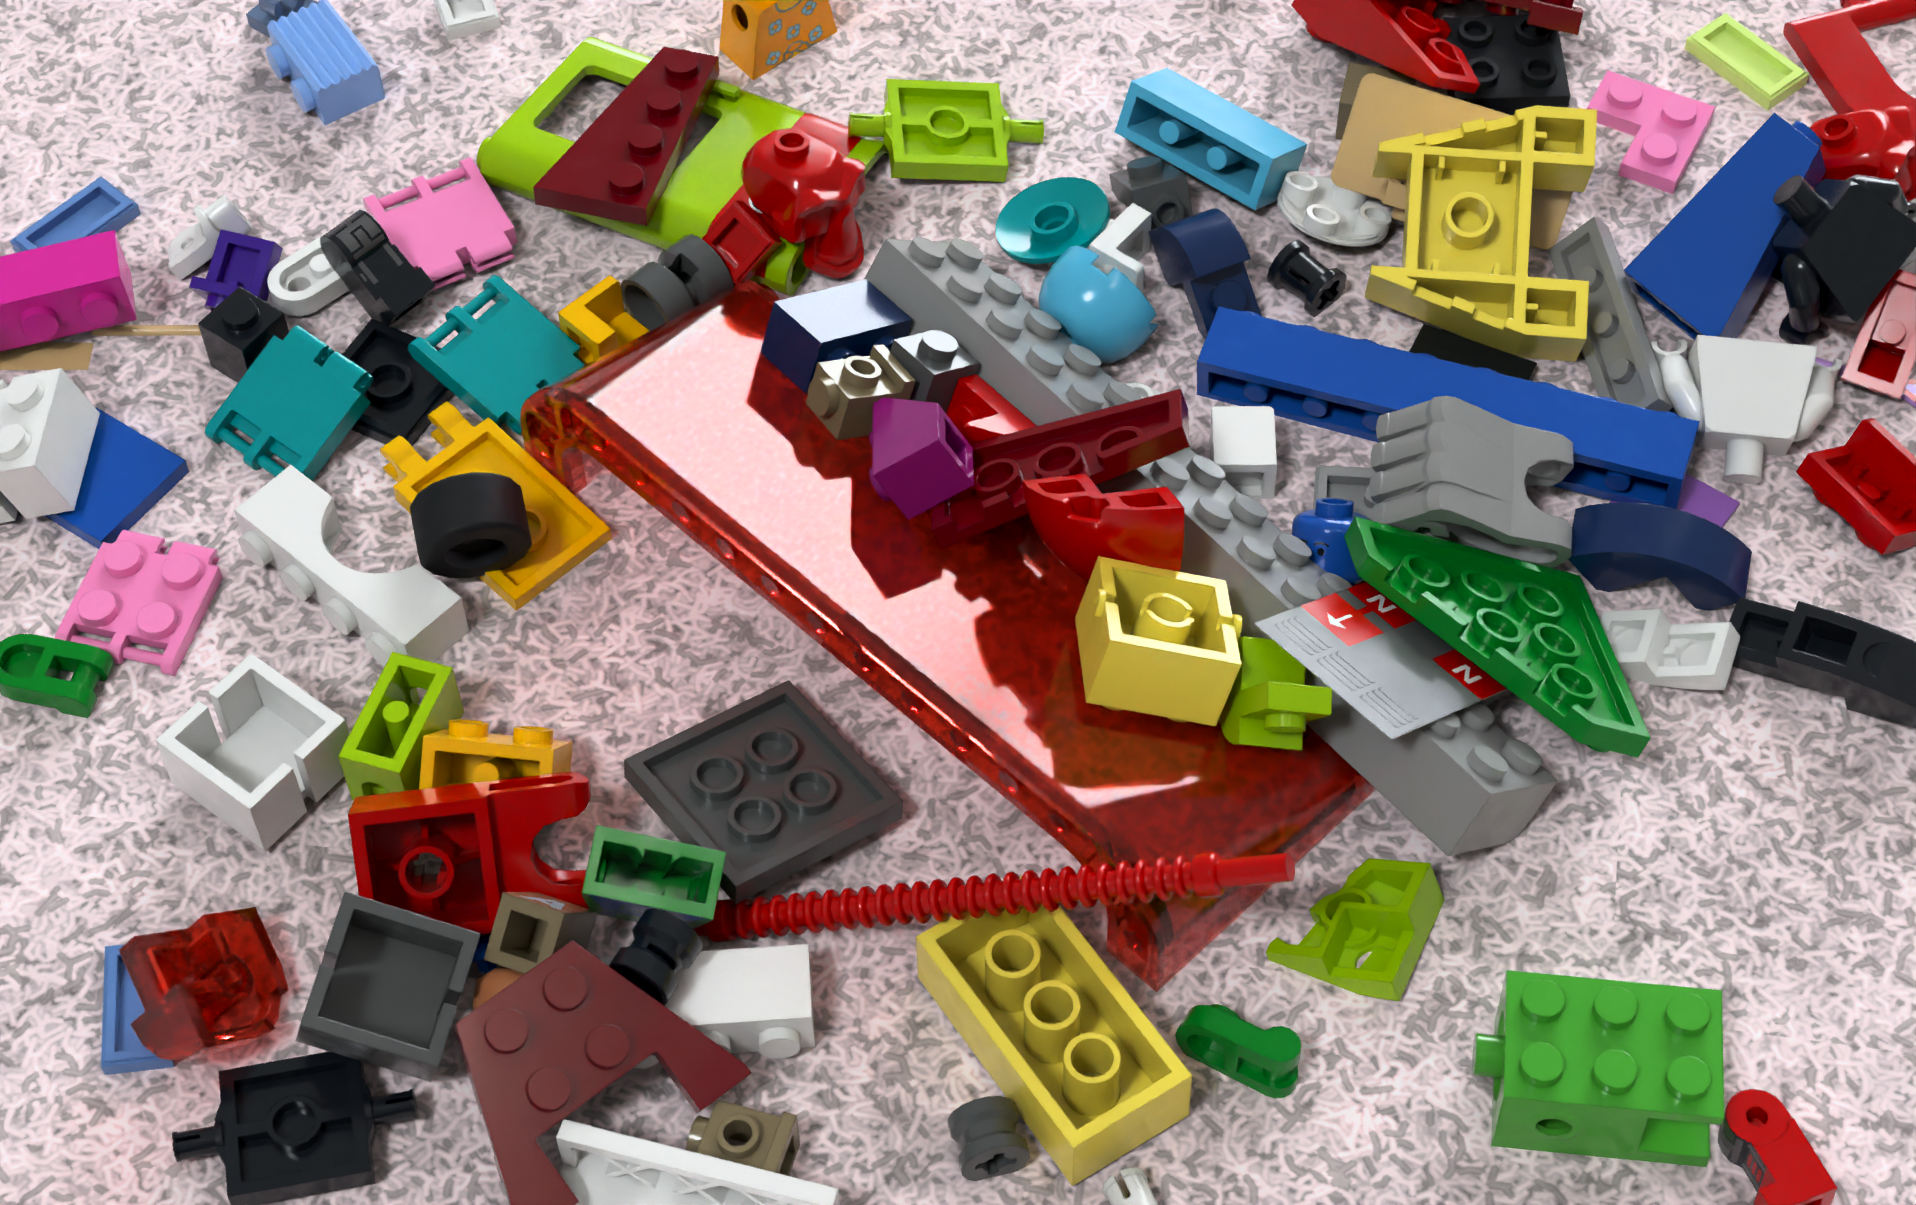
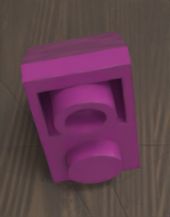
[869,397,974,520]

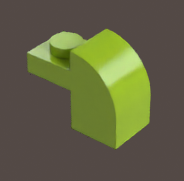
[1219,636,1332,751]

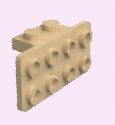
[1331,73,1573,250]

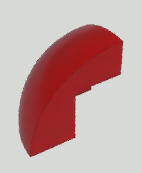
[1022,474,1184,582]

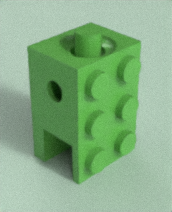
[1472,970,1724,1167]

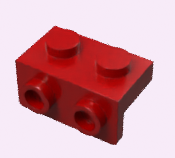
[1796,418,1916,555]

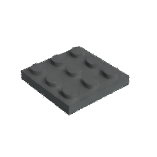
[624,680,903,904]

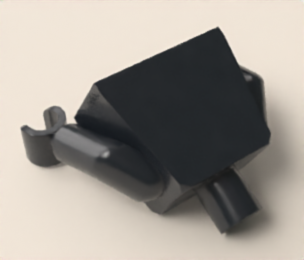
[1773,174,1916,345]

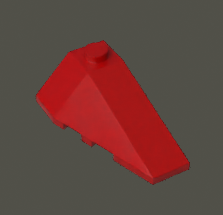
[1291,0,1480,94]

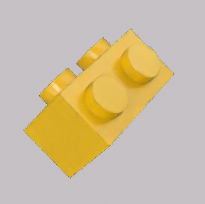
[419,719,573,789]

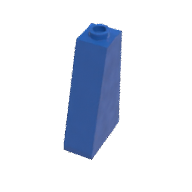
[1624,113,1826,341]

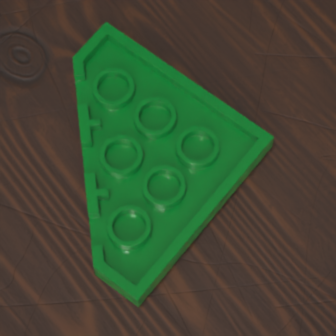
[1344,516,1651,758]

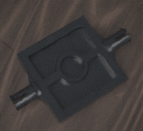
[172,1051,418,1205]

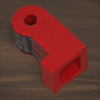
[1718,1089,1837,1205]

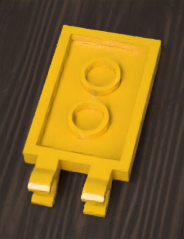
[380,401,612,611]

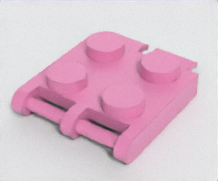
[363,157,517,291]
[55,530,223,676]

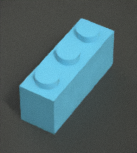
[1115,68,1308,210]

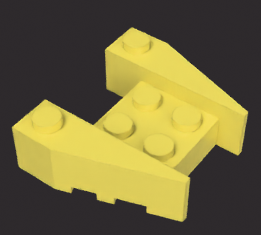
[1365,105,1597,362]

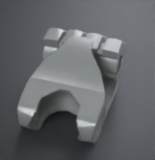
[1369,396,1574,568]

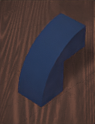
[1568,502,1752,611]

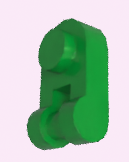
[0,634,114,718]
[1175,1004,1301,1098]

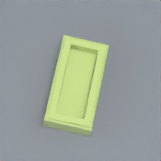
[1684,13,1809,111]

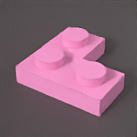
[1587,70,1715,194]

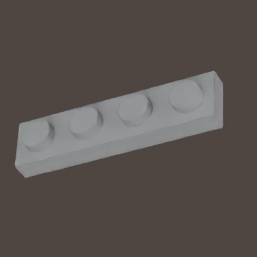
[1548,217,1673,411]

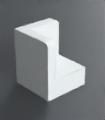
[1209,406,1277,499]

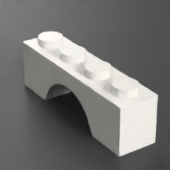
[234,465,469,667]

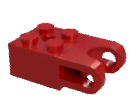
[348,772,591,934]

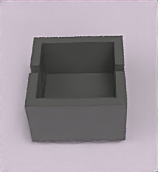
[296,891,481,1082]

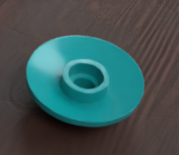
[995,177,1110,264]

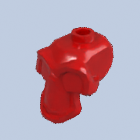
[1809,105,1916,201]
[741,128,866,278]

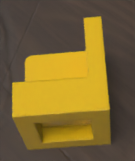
[558,275,654,380]

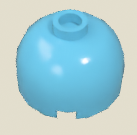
[1038,245,1158,364]

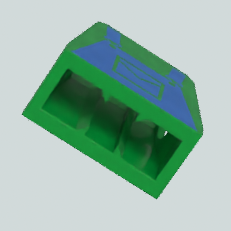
[581,825,726,929]

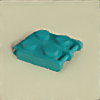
[408,275,588,434]
[205,325,374,481]

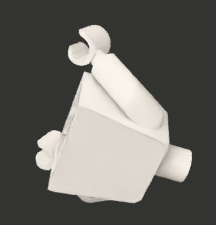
[1651,335,1843,484]

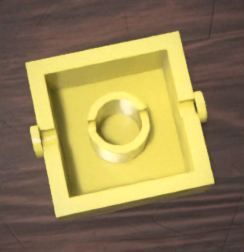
[1075,556,1242,726]

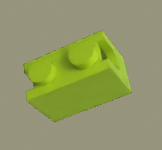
[338,652,464,800]

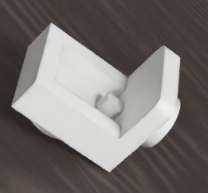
[1089,203,1152,293]

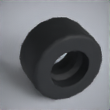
[410,472,532,578]

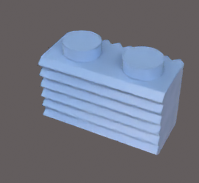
[265,0,385,125]

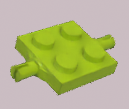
[848,79,1044,182]

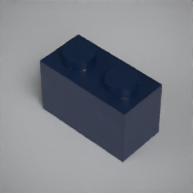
[760,279,913,394]

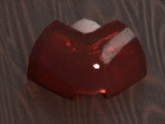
[119,907,289,1062]

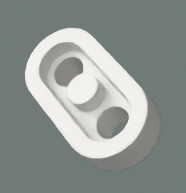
[267,233,349,316]

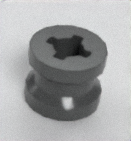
[947,1096,1030,1182]

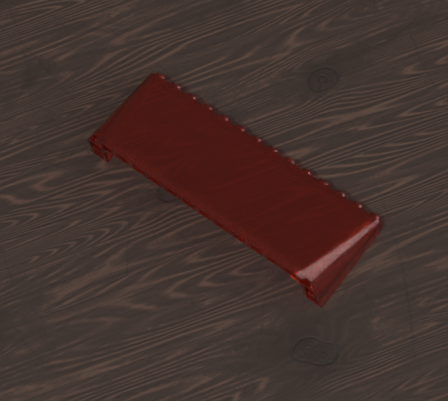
[520,280,1373,992]

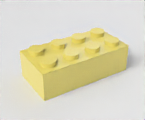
[916,876,1192,1186]

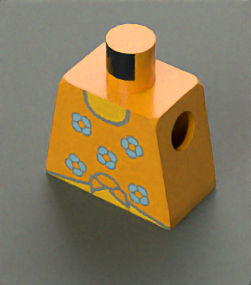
[719,0,837,80]

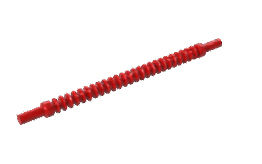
[693,852,1295,943]

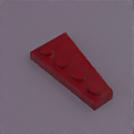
[533,46,719,226]
[931,389,1190,550]

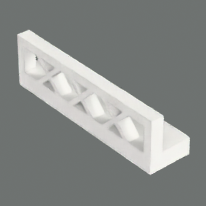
[556,1119,840,1205]

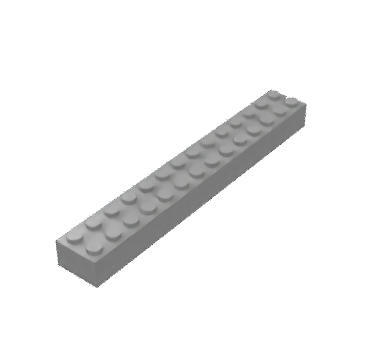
[864,237,1558,856]

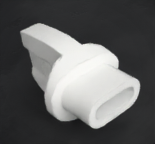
[167,195,253,281]

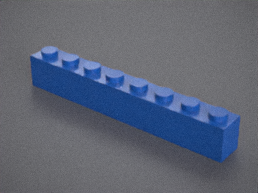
[1197,306,1700,509]

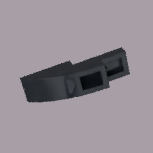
[1729,597,1916,728]

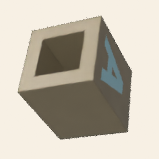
[483,892,598,974]

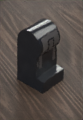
[320,210,436,326]

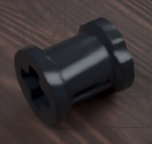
[1267,240,1347,317]

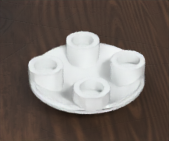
[1277,171,1392,247]

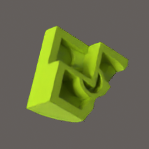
[1265,858,1444,1001]

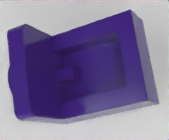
[189,229,283,311]

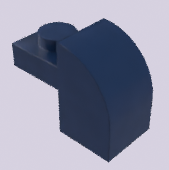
[1148,208,1262,339]

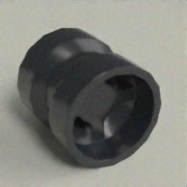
[608,908,703,1006]

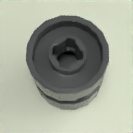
[621,234,734,345]

